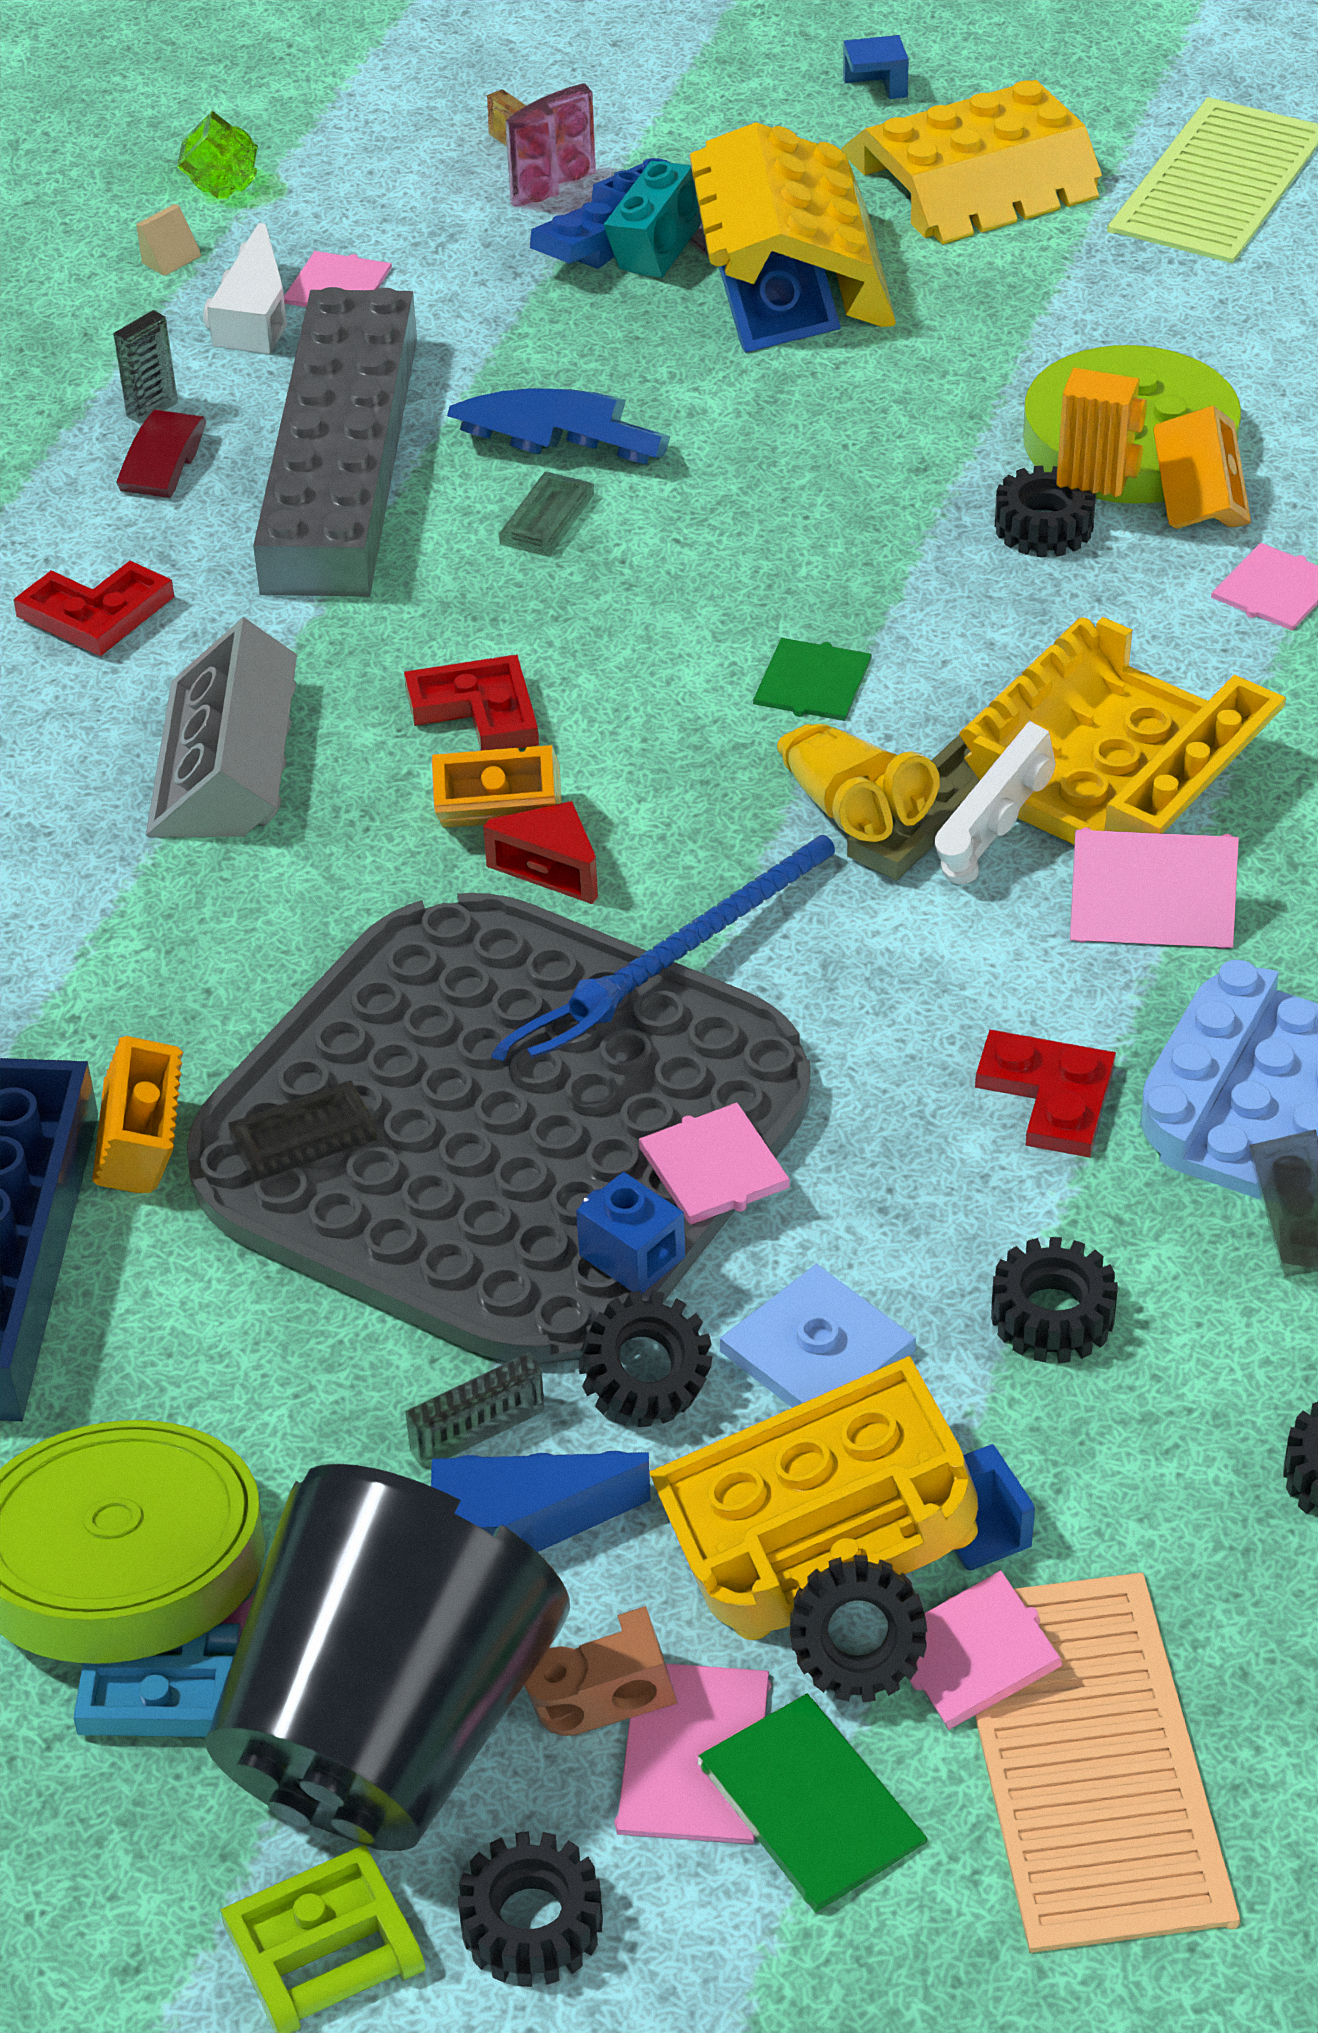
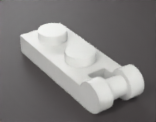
[935,721,1056,884]

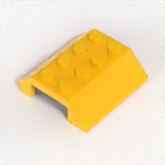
[841,80,1102,245]
[689,122,896,327]
[959,617,1286,845]

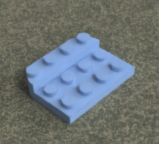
[1140,960,1318,1216]

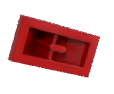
[483,801,598,904]

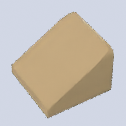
[136,204,201,276]

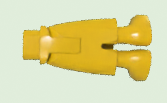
[777,724,940,842]

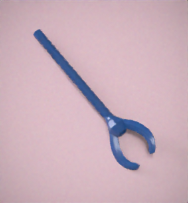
[491,835,835,1061]

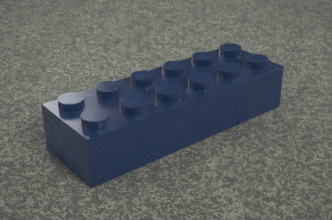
[0,1058,98,1422]

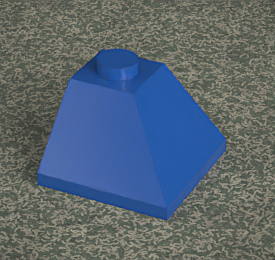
[719,251,841,353]

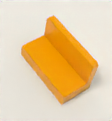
[1153,405,1251,529]

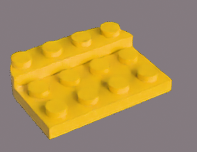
[650,1356,978,1640]

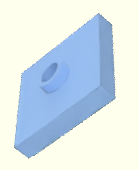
[720,1263,916,1408]

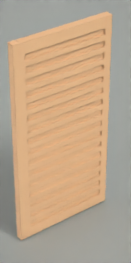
[948,1572,1241,1953]

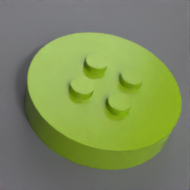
[1023,345,1241,504]
[0,1420,265,1664]

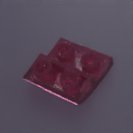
[505,83,596,207]

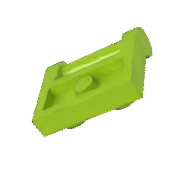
[220,1844,426,2033]

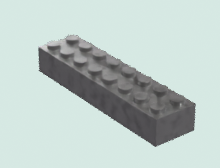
[253,287,417,597]

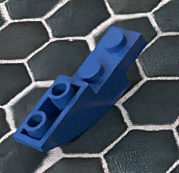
[530,158,671,269]
[447,388,671,464]

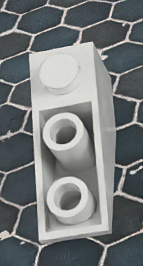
[203,223,287,354]

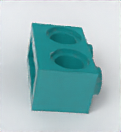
[604,161,702,278]

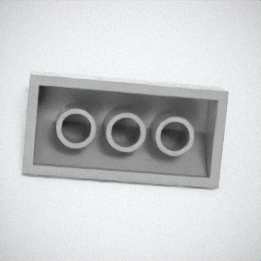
[146,617,297,837]

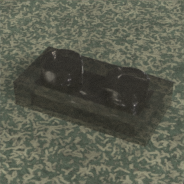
[1249,1129,1318,1278]

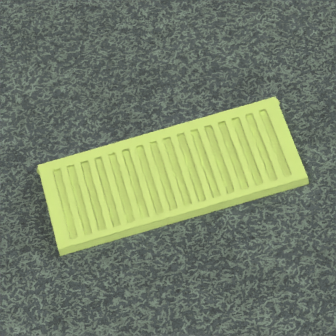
[1107,97,1318,263]

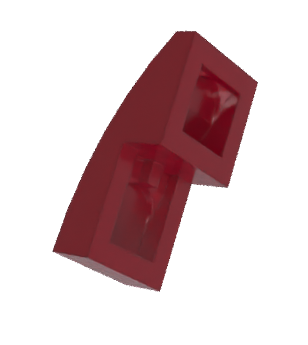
[116,409,206,498]

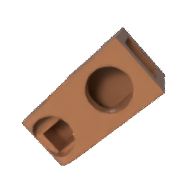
[524,1606,677,1736]

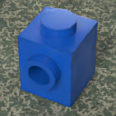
[576,1171,685,1294]

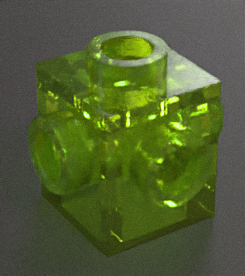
[177,110,258,199]

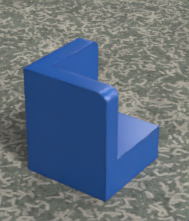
[843,35,909,99]
[953,1444,1035,1570]

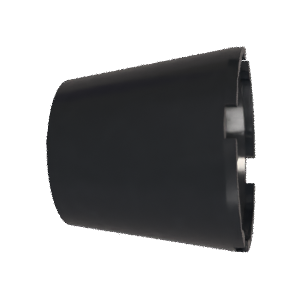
[205,1464,570,1851]

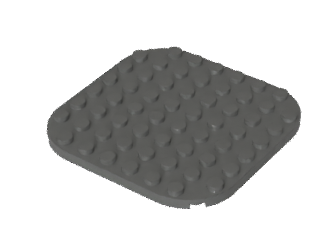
[187,893,811,1364]

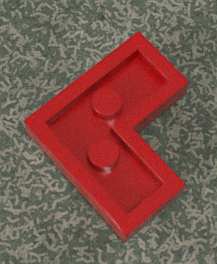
[13,560,175,657]
[404,654,539,751]
[975,1029,1116,1158]

